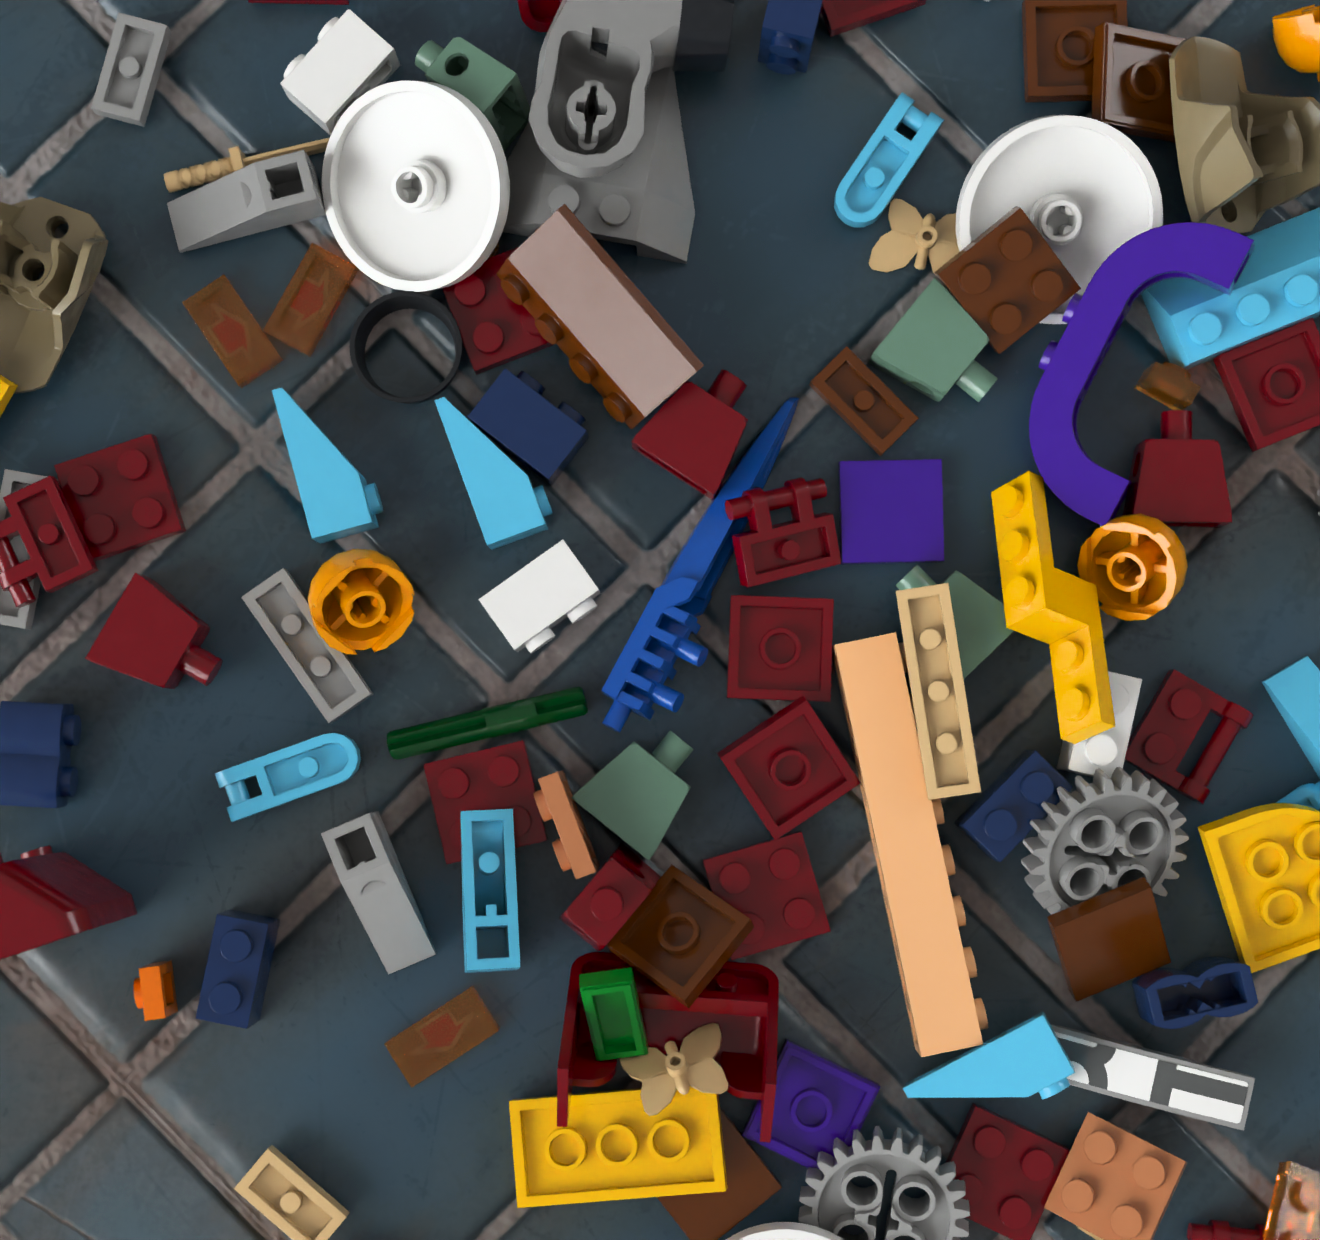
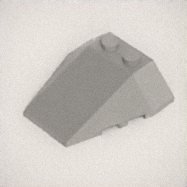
[503,67,695,264]

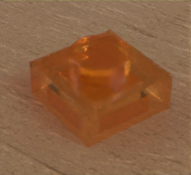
[1135,362,1201,410]

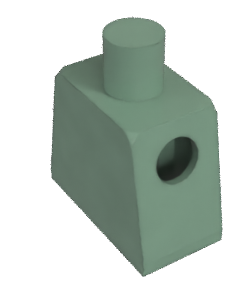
[415,37,530,152]
[868,278,998,403]
[895,564,1013,679]
[572,730,694,861]

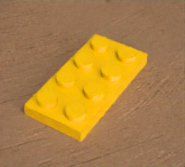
[509,1086,728,1208]

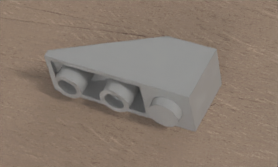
[167,150,326,253]
[321,811,437,975]

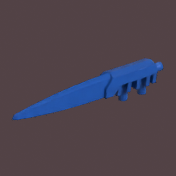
[601,397,799,733]

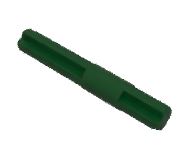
[387,687,588,760]

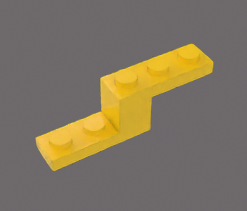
[991,471,1115,744]

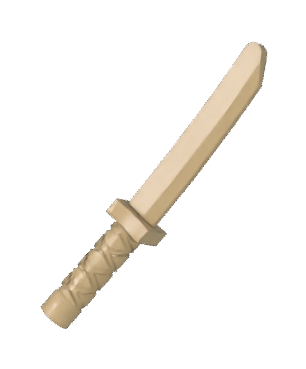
[163,137,330,193]

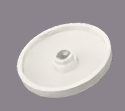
[322,81,510,292]
[956,115,1163,324]

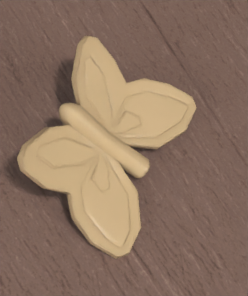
[868,199,959,276]
[619,1023,729,1116]

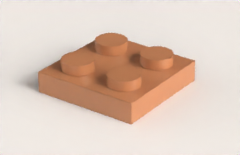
[533,770,600,880]
[1044,1112,1188,1240]

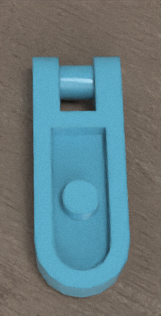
[834,92,944,228]
[215,733,361,823]

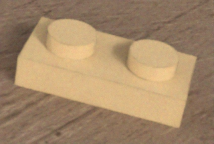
[234,1145,350,1240]

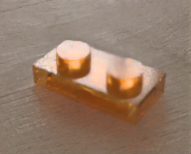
[1263,1161,1320,1240]

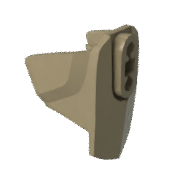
[1169,36,1320,234]
[0,197,109,394]

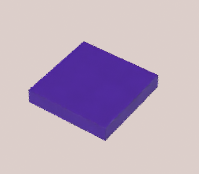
[838,459,945,564]
[742,1039,881,1169]

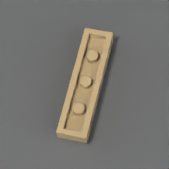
[895,583,981,800]

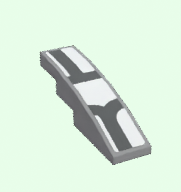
[1051,1024,1255,1131]

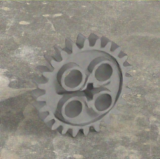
[1021,767,1189,915]
[798,1126,970,1240]

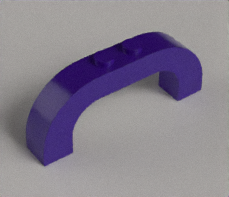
[1029,222,1255,526]

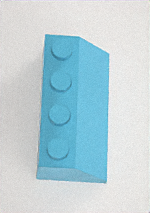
[1141,207,1320,374]

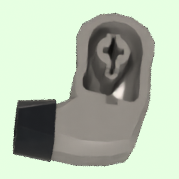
[529,0,734,178]

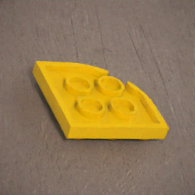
[1198,803,1320,973]

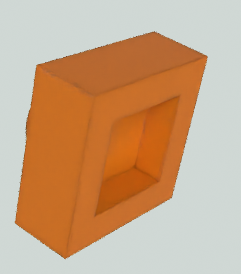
[133,960,178,1021]

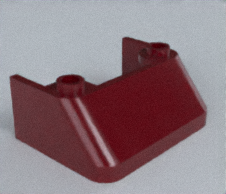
[0,845,138,960]
[557,952,779,1142]

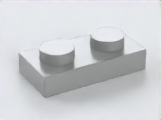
[91,12,172,127]

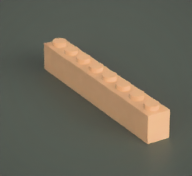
[832,632,988,1057]

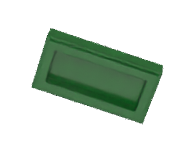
[579,967,648,1061]

